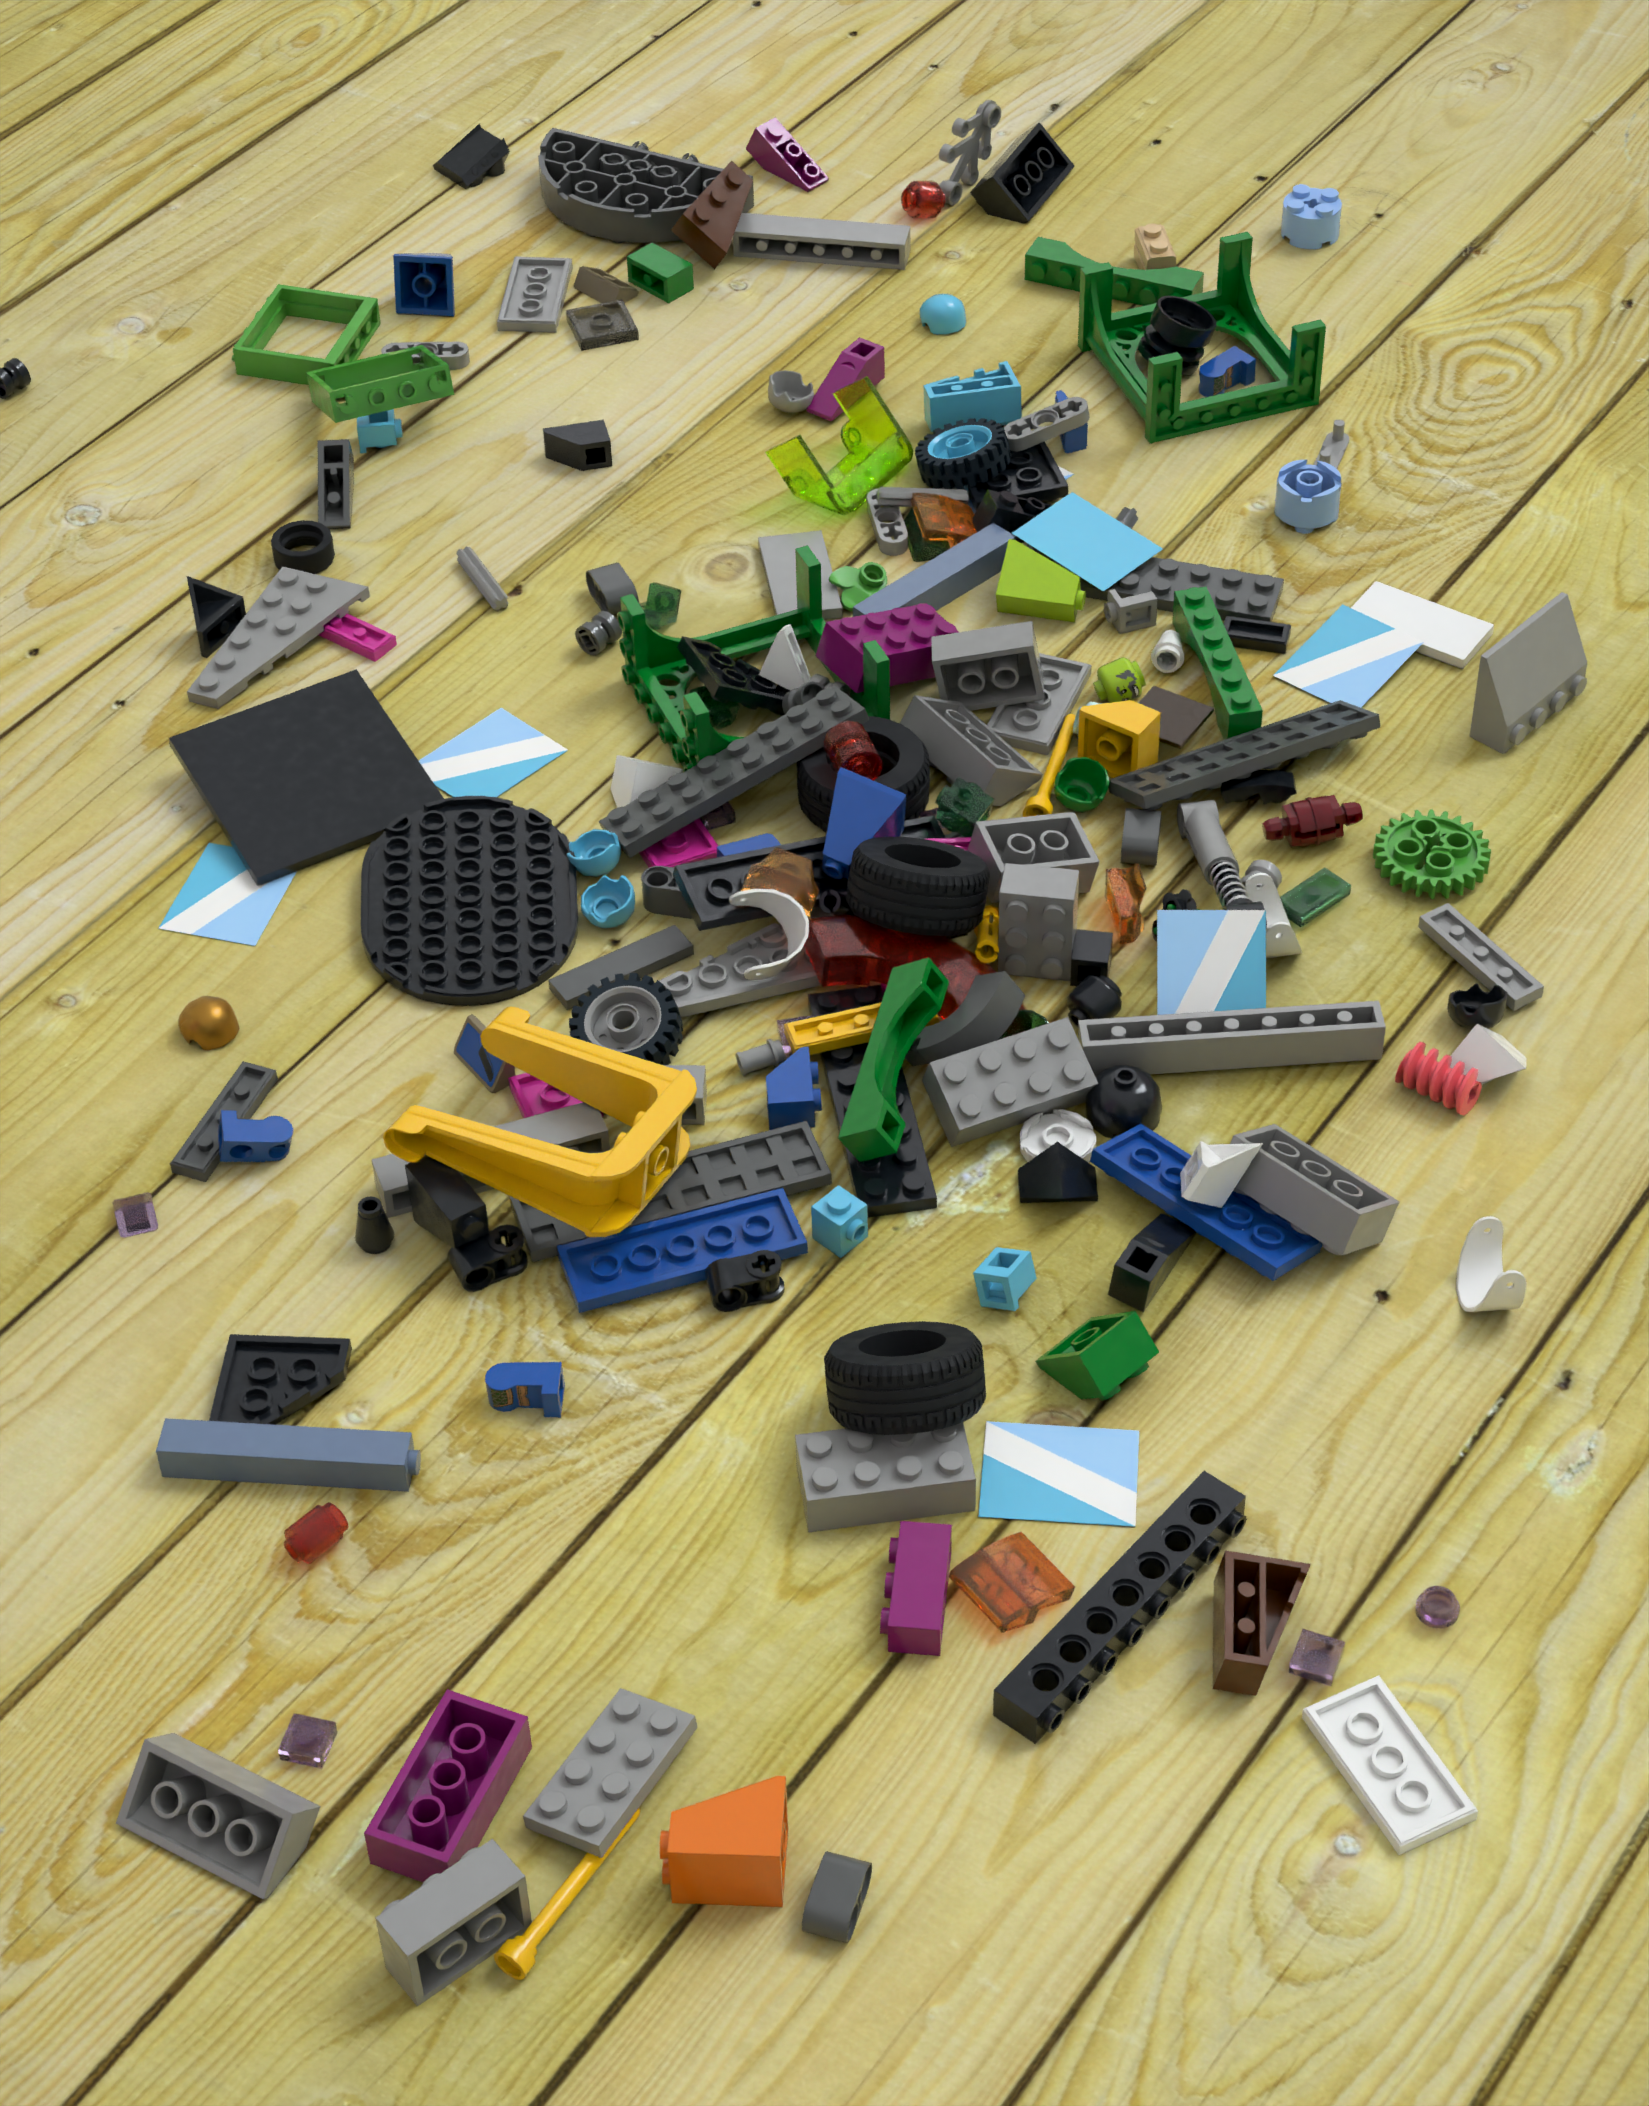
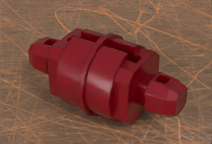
[1262,795,1363,848]

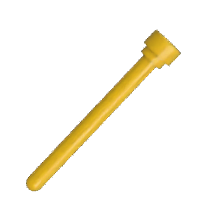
[1023,714,1076,817]
[494,1808,640,1980]

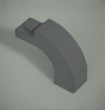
[905,971,1025,1066]

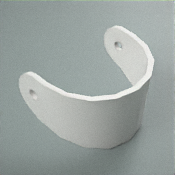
[1244,873,1302,959]
[729,889,809,980]
[1456,1216,1526,1312]

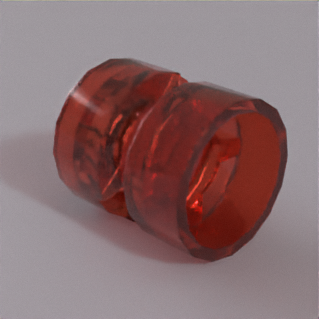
[824,721,882,781]

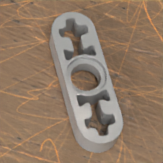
[381,342,470,370]
[1004,397,1090,451]
[867,489,908,556]

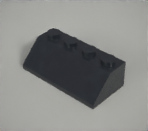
[970,122,1074,224]

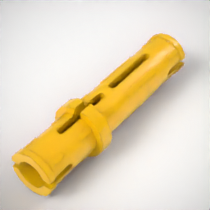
[974,905,999,963]

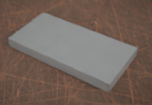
[497,257,573,333]
[758,530,842,619]
[987,653,1092,755]

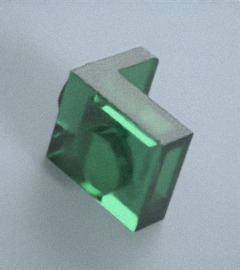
[640,582,681,630]
[689,685,740,729]

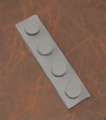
[1418,903,1544,1011]

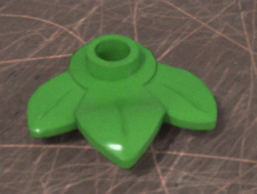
[829,562,888,611]

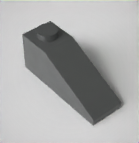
[317,439,354,529]

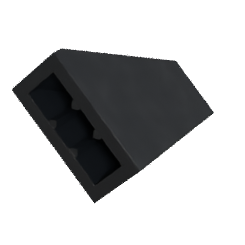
[405,1155,490,1248]

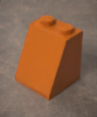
[660,1776,789,1907]

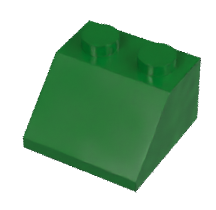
[1036,1311,1159,1401]

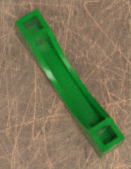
[1024,237,1204,306]
[1172,587,1263,740]
[838,957,949,1162]

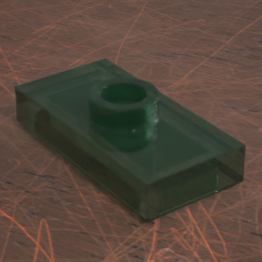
[1280,867,1351,927]

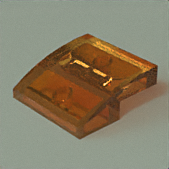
[911,493,977,547]
[949,1532,1075,1633]

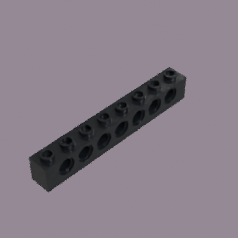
[993,1471,1247,1744]

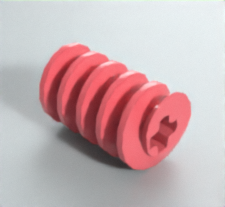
[1395,1041,1482,1116]

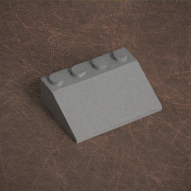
[1470,592,1587,754]

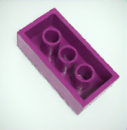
[815,603,959,693]
[364,1689,532,1882]

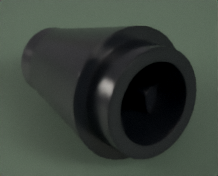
[355,1196,394,1254]

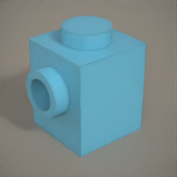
[811,1185,868,1258]

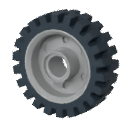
[569,973,683,1065]

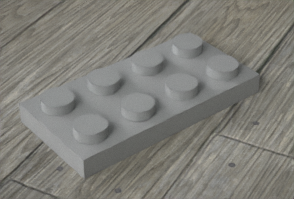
[523,1688,698,1858]

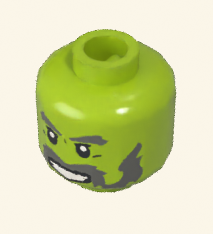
[1093,657,1146,703]

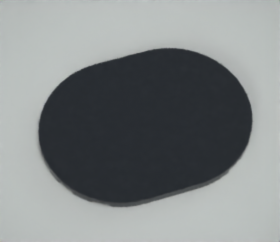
[361,796,578,1006]

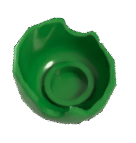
[1053,757,1110,813]

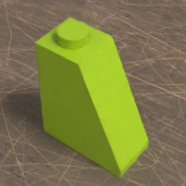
[996,539,1086,623]

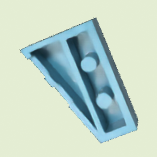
[923,361,1022,432]

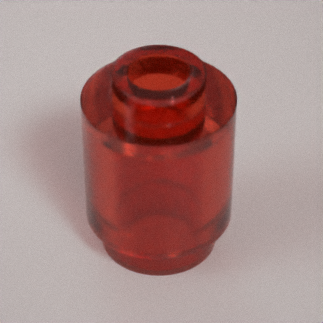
[284,1502,349,1564]

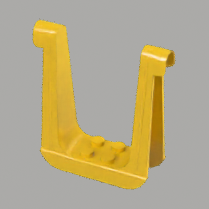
[383,1006,697,1237]

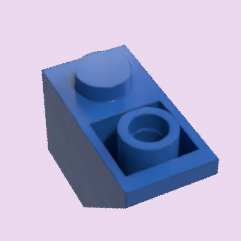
[766,1047,822,1130]

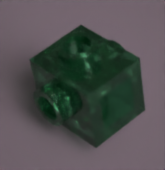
[935,777,994,837]

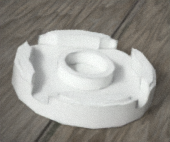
[1020,1109,1096,1163]

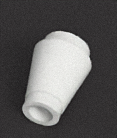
[1151,630,1184,673]

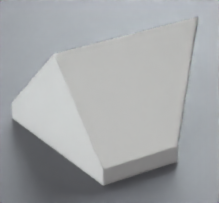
[759,624,811,691]
[611,755,684,808]
[1450,1024,1526,1085]
[1180,1141,1263,1208]

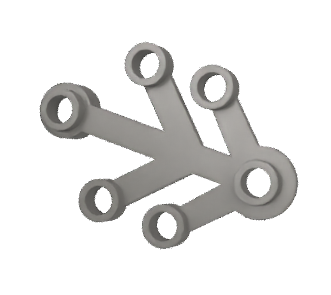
[937,100,1001,205]

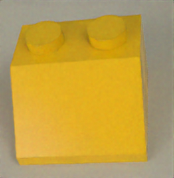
[1077,700,1161,778]

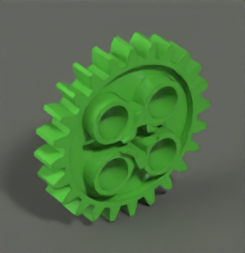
[1373,809,1491,899]

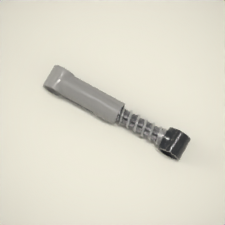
[1177,800,1267,929]

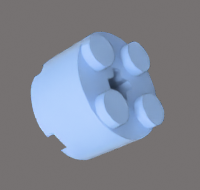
[1281,184,1342,249]
[1274,460,1341,534]

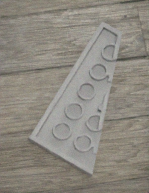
[187,567,370,709]
[659,907,865,1017]

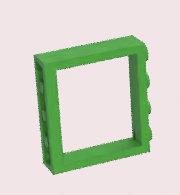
[232,284,381,385]
[306,345,455,423]

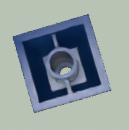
[393,253,455,316]
[822,767,906,879]

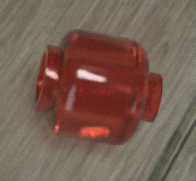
[901,180,945,219]

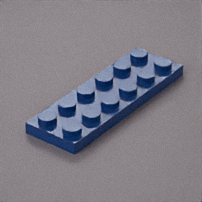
[1090,1124,1323,1281]
[557,1188,808,1313]

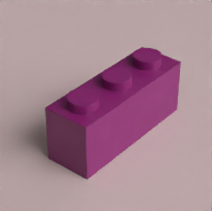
[880,1521,952,1656]

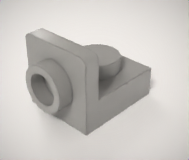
[1104,589,1157,634]

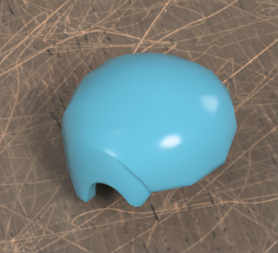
[919,294,966,335]
[566,829,621,877]
[581,875,635,928]

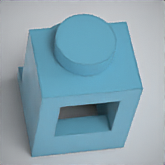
[357,409,403,453]
[973,1247,1037,1311]

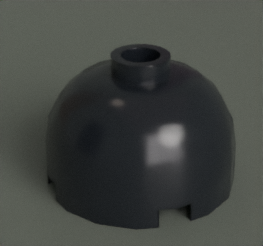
[1086,1065,1162,1139]

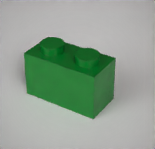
[627,242,694,303]

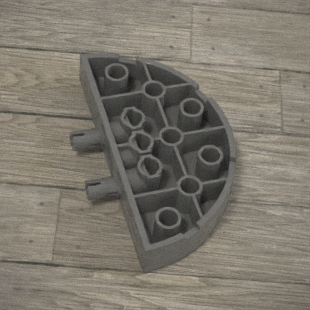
[538,128,754,243]

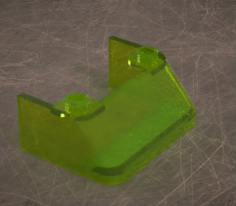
[765,376,913,515]

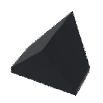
[187,576,246,658]
[1018,1142,1098,1203]

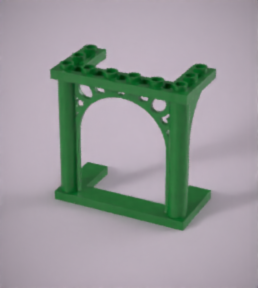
[1078,232,1326,444]
[617,545,890,772]

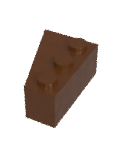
[671,161,753,269]
[1213,1550,1311,1696]

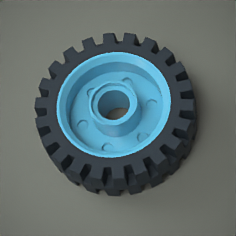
[915,418,1011,489]

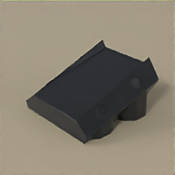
[433,123,510,189]

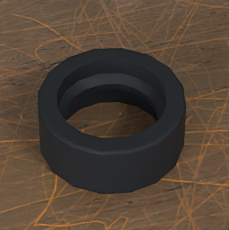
[271,520,335,574]

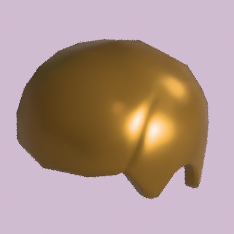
[178,996,240,1050]

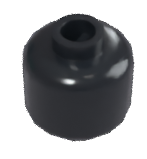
[1067,975,1122,1027]

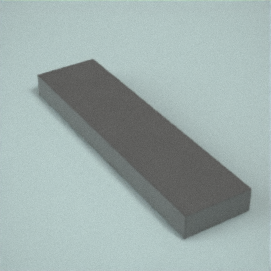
[548,925,694,1010]
[170,1061,278,1182]

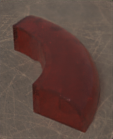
[804,915,1034,1040]

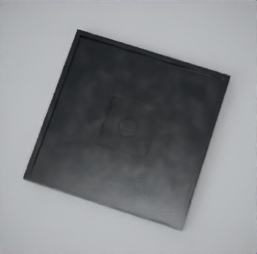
[169,669,444,886]

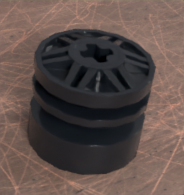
[1138,296,1217,375]

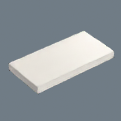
[1351,581,1494,669]
[1302,1675,1478,1855]

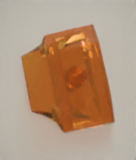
[741,847,819,919]
[1105,864,1147,944]

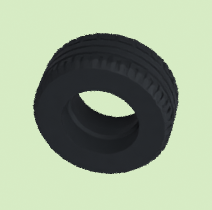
[797,716,930,833]
[846,837,990,936]
[824,1321,986,1435]

